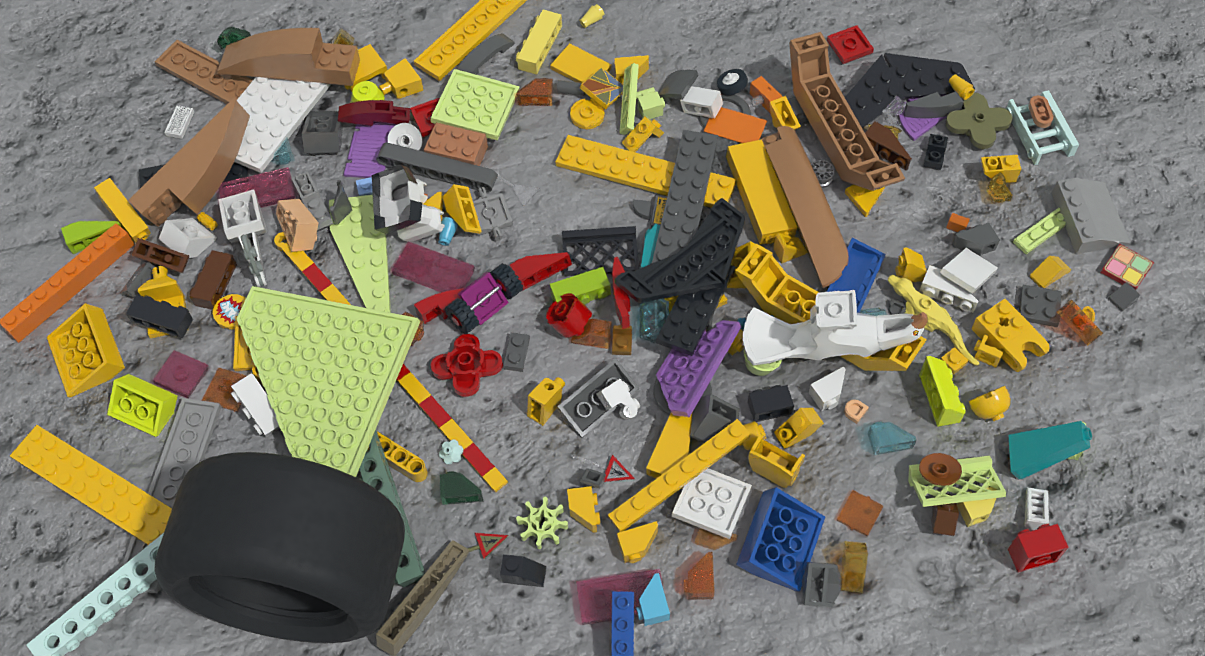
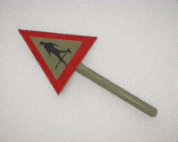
[468,533,509,559]

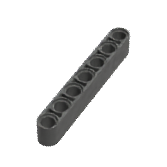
[376,142,498,192]

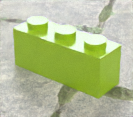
[550,267,611,305]

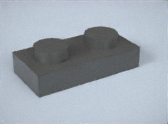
[503,332,530,372]

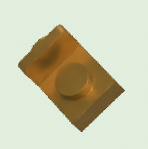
[612,324,632,355]

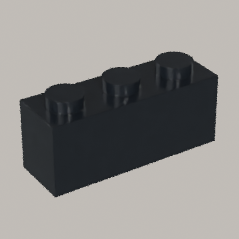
[126,295,193,338]

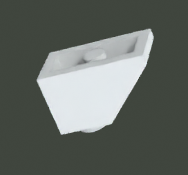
[809,367,846,411]

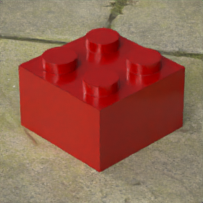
[1007,524,1069,573]

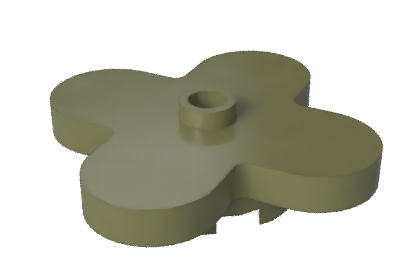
[945,93,1013,149]

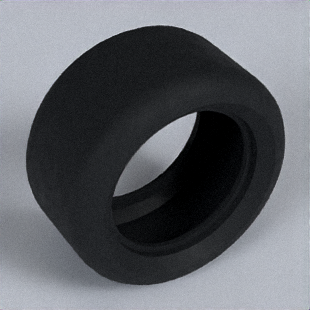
[155,452,405,643]

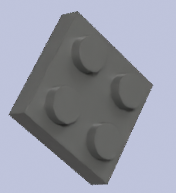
[1019,285,1062,327]

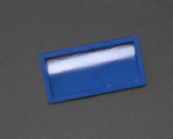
[826,238,886,313]

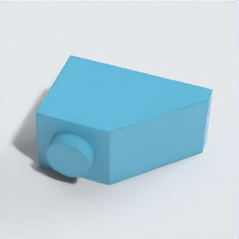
[636,573,670,626]

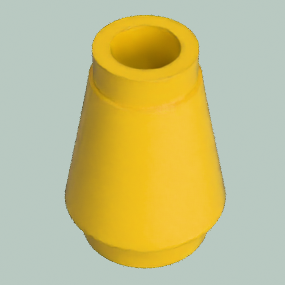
[948,74,975,100]

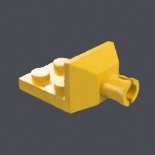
[138,266,188,339]

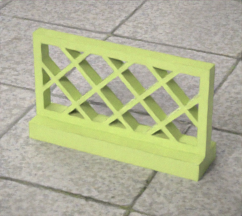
[908,456,1006,507]

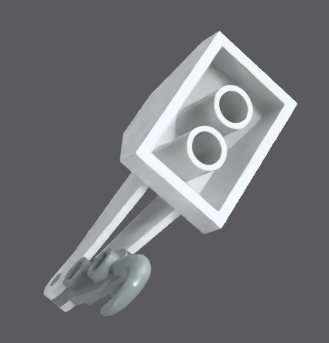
[218,189,267,287]

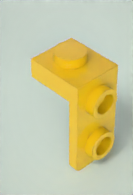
[622,116,664,152]

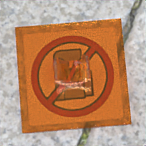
[202,368,246,412]

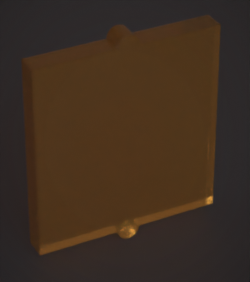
[837,490,883,537]

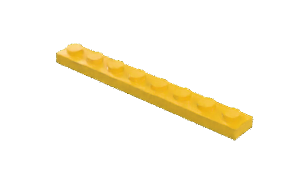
[608,419,750,532]

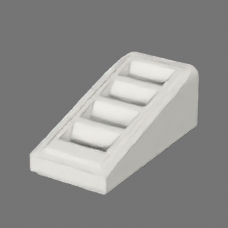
[1024,487,1049,531]

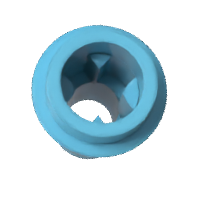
[439,217,458,246]

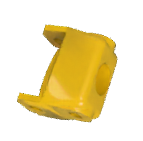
[748,432,805,488]

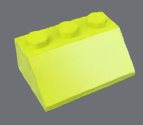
[919,356,965,427]
[107,374,178,437]

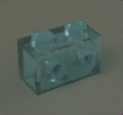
[639,299,669,343]

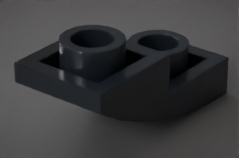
[923,134,948,170]

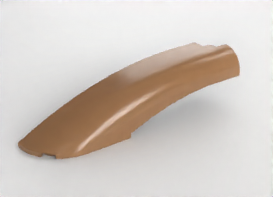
[761,126,849,288]

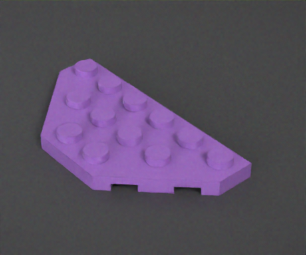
[656,320,741,417]

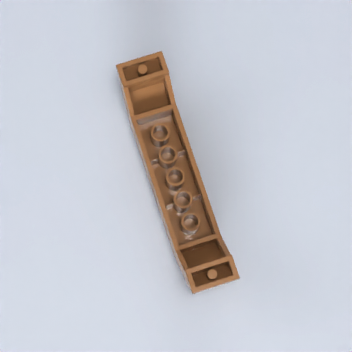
[789,32,905,191]

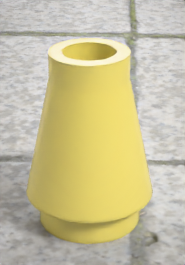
[579,4,605,28]

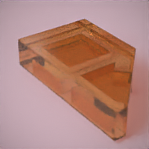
[695,528,738,550]

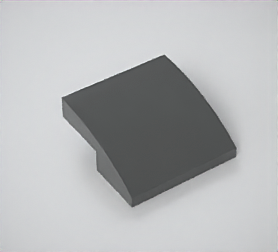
[658,70,699,102]

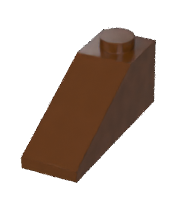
[131,238,190,273]

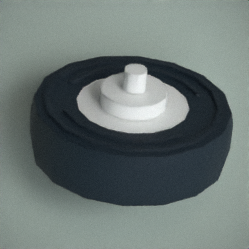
[717,69,748,96]

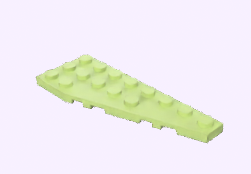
[329,195,391,313]

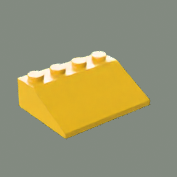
[47,303,125,398]

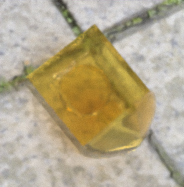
[986,172,1013,203]

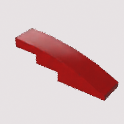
[612,257,630,329]

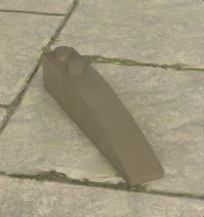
[376,540,470,656]

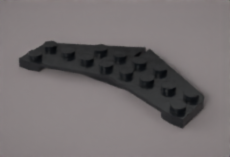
[845,53,975,129]
[615,198,745,303]

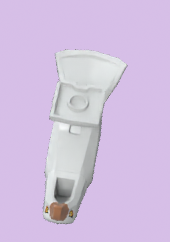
[742,290,928,365]

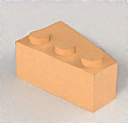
[276,199,319,252]

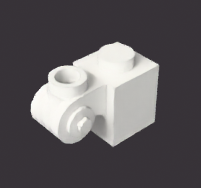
[596,379,640,419]

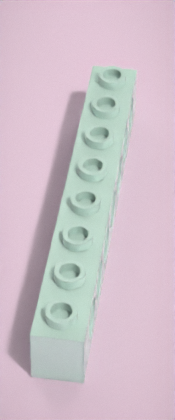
[27,533,164,656]

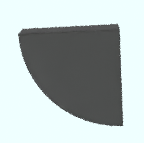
[633,199,651,220]
[889,298,906,315]

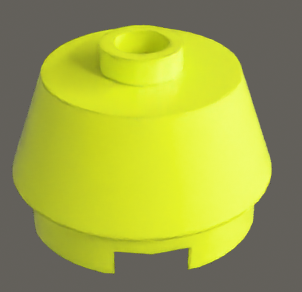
[350,81,385,103]

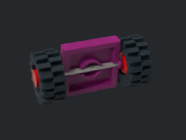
[445,263,523,335]

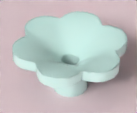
[439,440,464,465]

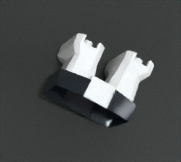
[371,164,445,243]

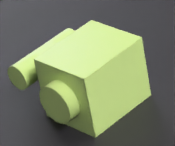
[636,87,665,119]

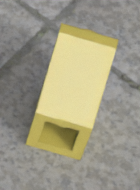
[957,486,997,527]

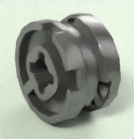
[811,160,835,189]

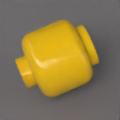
[739,421,767,450]

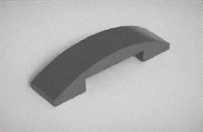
[457,33,515,75]

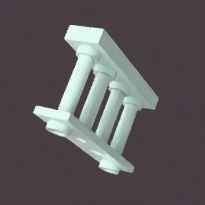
[1006,90,1079,165]

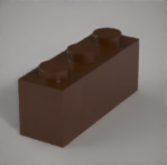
[189,250,237,310]

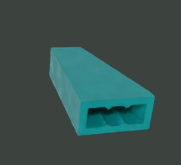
[1008,421,1092,479]

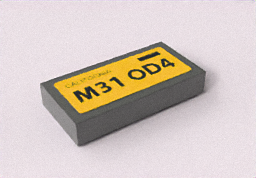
[651,195,667,229]

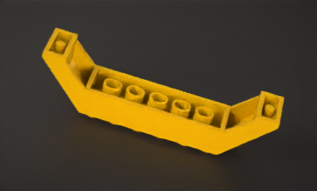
[735,244,927,371]

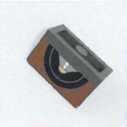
[120,262,159,298]

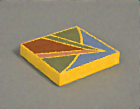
[580,67,623,110]

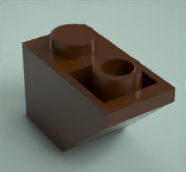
[931,493,959,536]

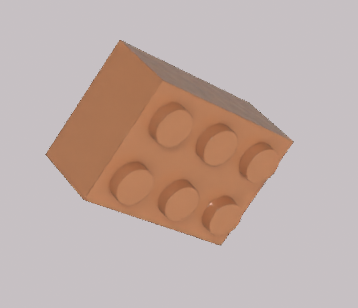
[424,122,488,166]

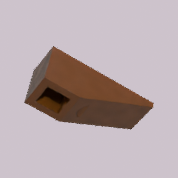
[865,121,912,171]

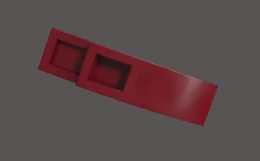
[338,100,410,126]

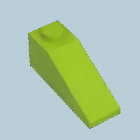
[61,221,123,254]

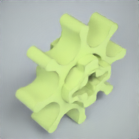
[516,497,568,549]

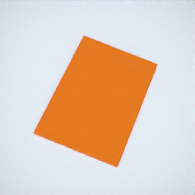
[703,107,767,143]

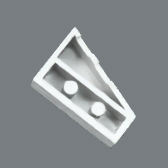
[231,373,280,437]

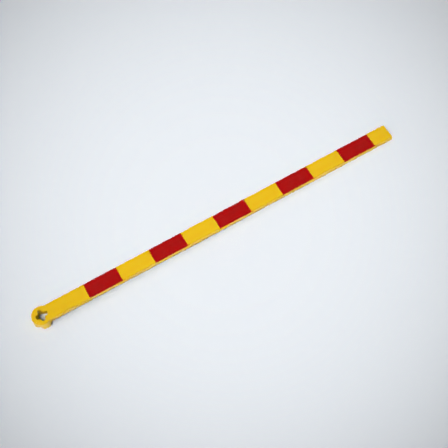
[274,232,508,493]

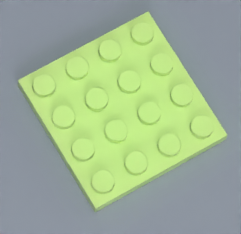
[431,69,519,141]

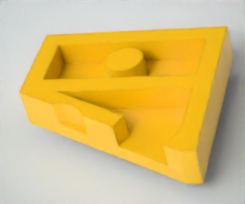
[845,184,885,217]

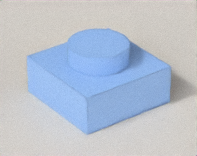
[356,177,373,196]

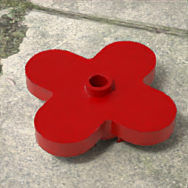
[431,334,503,397]

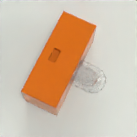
[749,76,783,114]

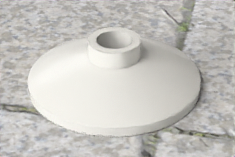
[388,123,422,150]

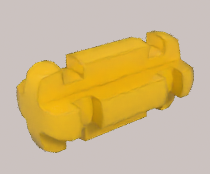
[197,212,218,231]

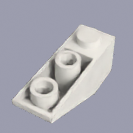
[919,265,978,313]

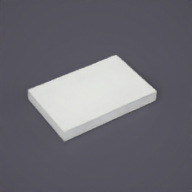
[940,248,998,294]

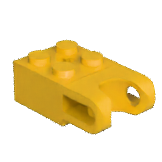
[971,299,1049,372]

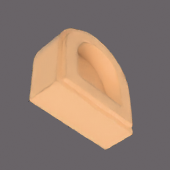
[844,400,869,424]

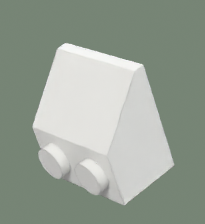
[159,218,217,258]

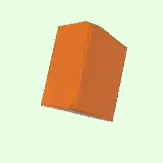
[946,213,970,232]

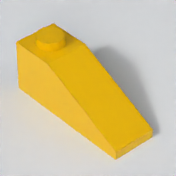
[442,184,482,234]

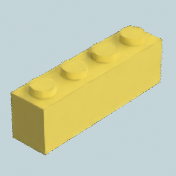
[516,10,562,75]

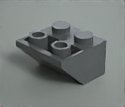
[690,394,740,443]

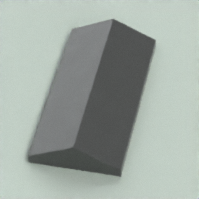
[557,358,640,438]

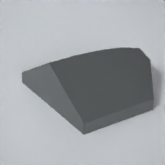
[330,180,353,225]
[802,562,842,607]

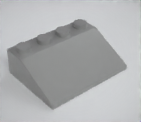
[1051,178,1131,254]

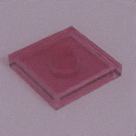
[153,350,209,399]

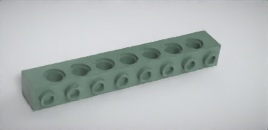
[359,430,426,587]

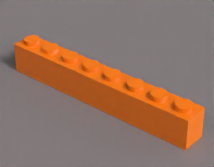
[0,223,135,343]

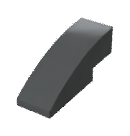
[903,92,964,119]

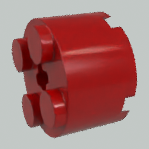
[546,293,592,338]

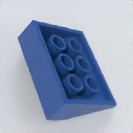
[736,487,825,592]

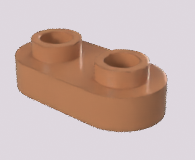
[1028,95,1053,128]

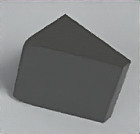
[1109,282,1140,311]
[580,468,606,488]

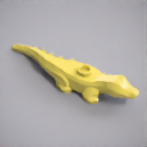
[888,275,980,366]

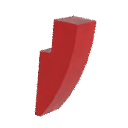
[414,289,464,324]

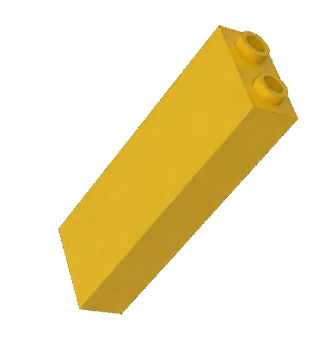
[726,140,797,245]

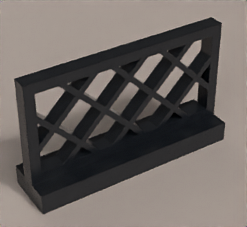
[562,226,639,277]

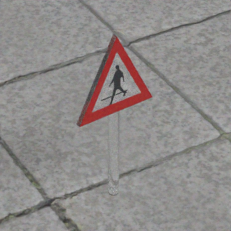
[571,454,635,482]

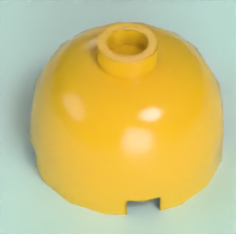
[968,386,1011,421]

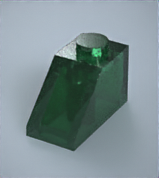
[440,471,484,505]

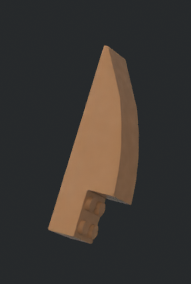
[217,28,360,86]
[128,98,250,227]

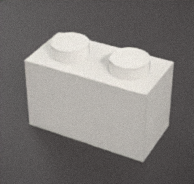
[680,86,723,118]

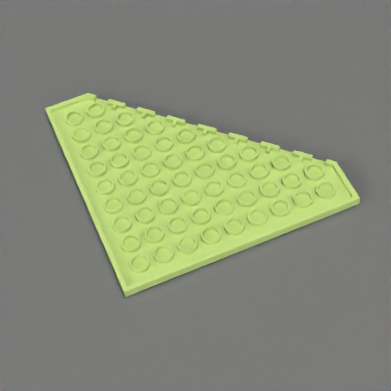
[237,286,420,477]

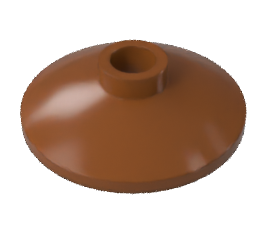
[919,453,962,486]

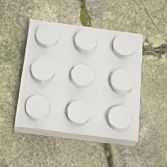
[672,468,752,539]

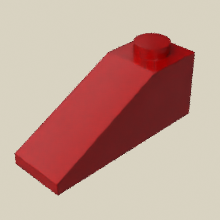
[510,252,572,290]

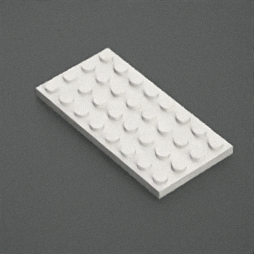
[234,77,331,173]

